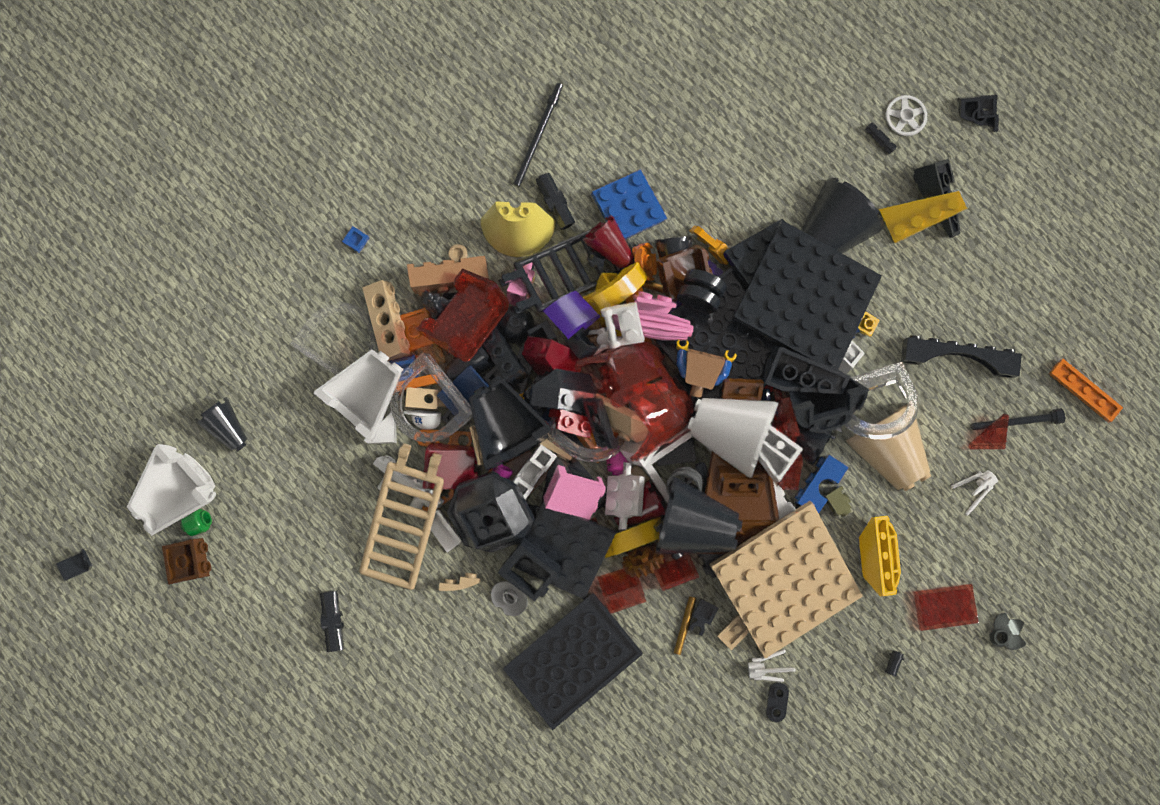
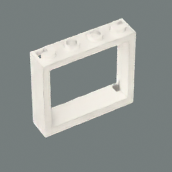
[643,429,733,504]

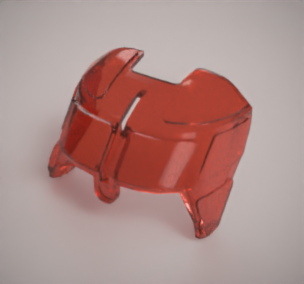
[574,341,693,462]

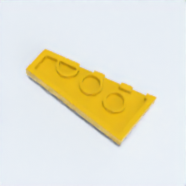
[879,191,967,243]

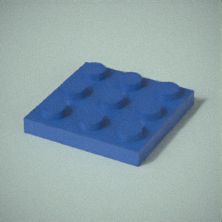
[591,170,667,240]

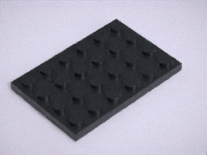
[503,592,643,731]

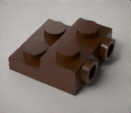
[162,538,212,585]

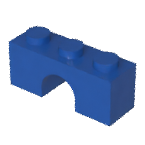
[794,455,849,514]

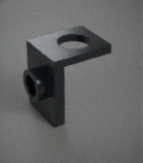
[56,548,92,581]

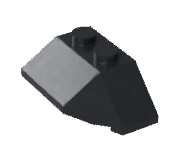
[529,369,599,414]

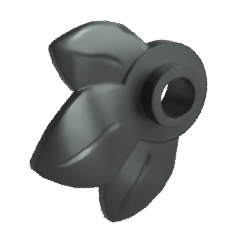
[989,612,1026,650]

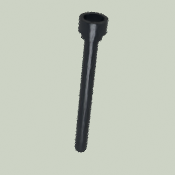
[971,408,1066,430]

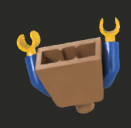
[676,340,737,397]

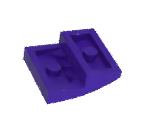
[543,291,600,339]

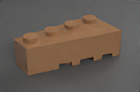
[407,256,490,296]

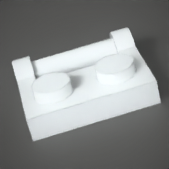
[601,302,644,348]

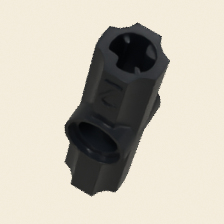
[535,173,575,230]
[320,590,345,652]

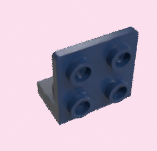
[436,366,489,424]

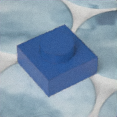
[342,226,370,253]

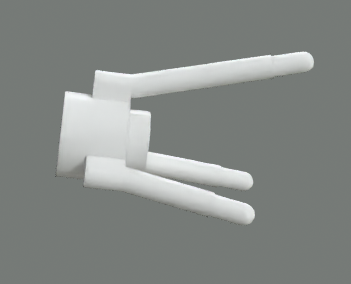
[583,328,609,363]
[950,470,998,516]
[748,649,796,682]

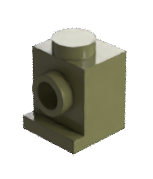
[823,486,852,517]

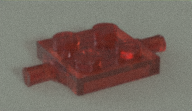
[772,389,800,444]

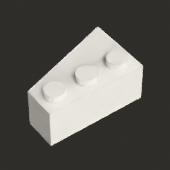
[758,425,802,483]

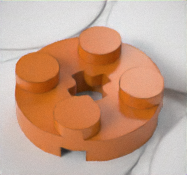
[632,243,657,282]

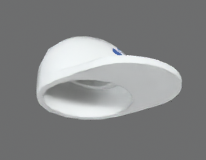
[403,410,441,430]

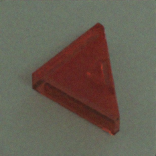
[968,414,1009,449]

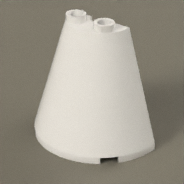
[314,350,403,441]
[688,398,778,478]
[127,444,216,536]

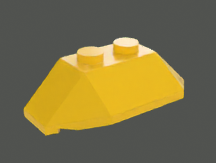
[859,516,901,596]

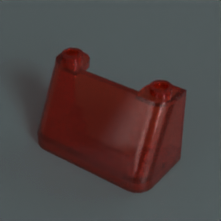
[417,268,509,362]

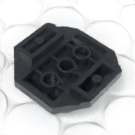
[447,471,534,553]

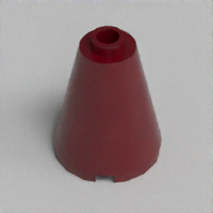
[583,215,634,269]
[614,479,667,528]

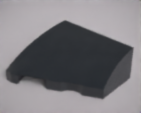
[958,94,999,132]

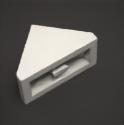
[364,412,397,444]

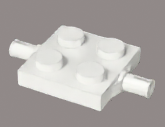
[605,462,644,530]

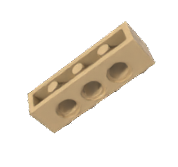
[362,280,410,361]

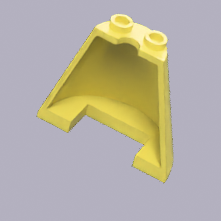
[481,202,556,257]

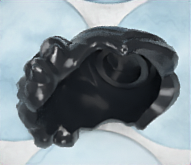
[421,290,466,320]

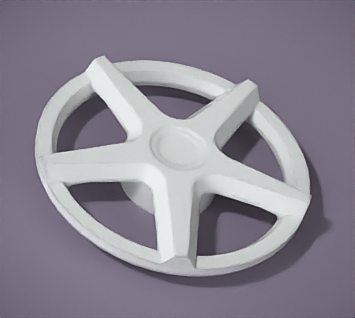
[886,95,927,136]

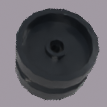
[677,269,727,314]

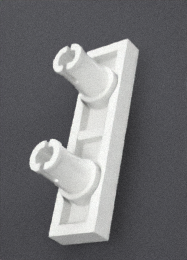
[373,456,444,510]

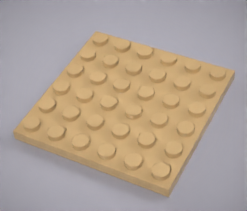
[710,501,863,659]

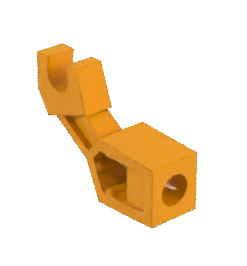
[690,225,729,265]

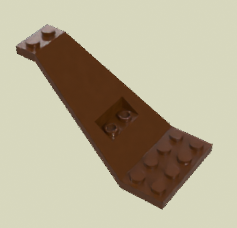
[697,378,779,554]

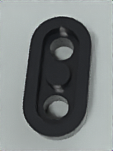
[766,682,789,722]

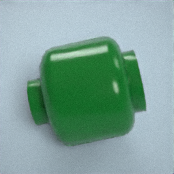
[180,508,212,536]

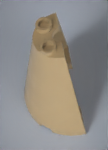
[845,402,931,491]

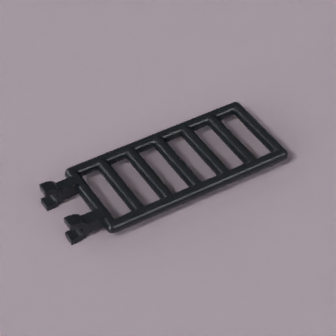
[498,229,635,315]

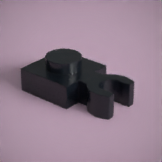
[689,598,719,636]

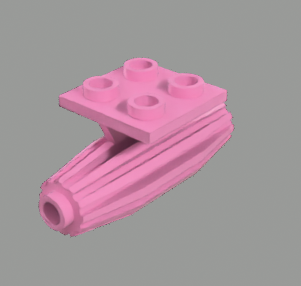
[612,292,693,340]

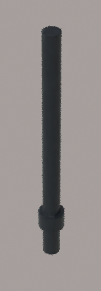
[513,83,563,187]

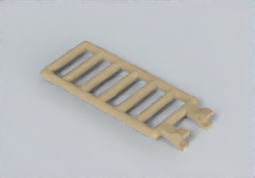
[359,444,444,590]

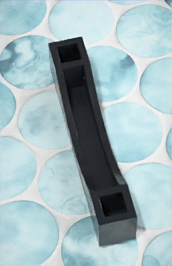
[901,335,1022,378]

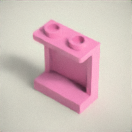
[543,465,605,520]

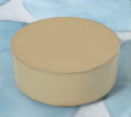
[448,244,468,263]

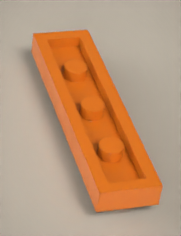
[1049,359,1123,423]

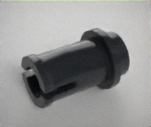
[885,650,905,677]

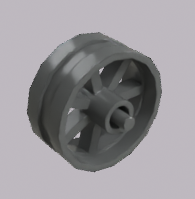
[666,467,704,495]

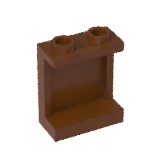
[656,245,713,299]

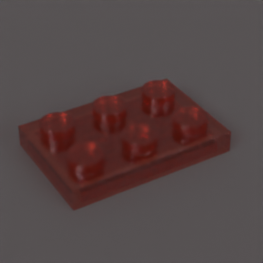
[913,584,979,631]

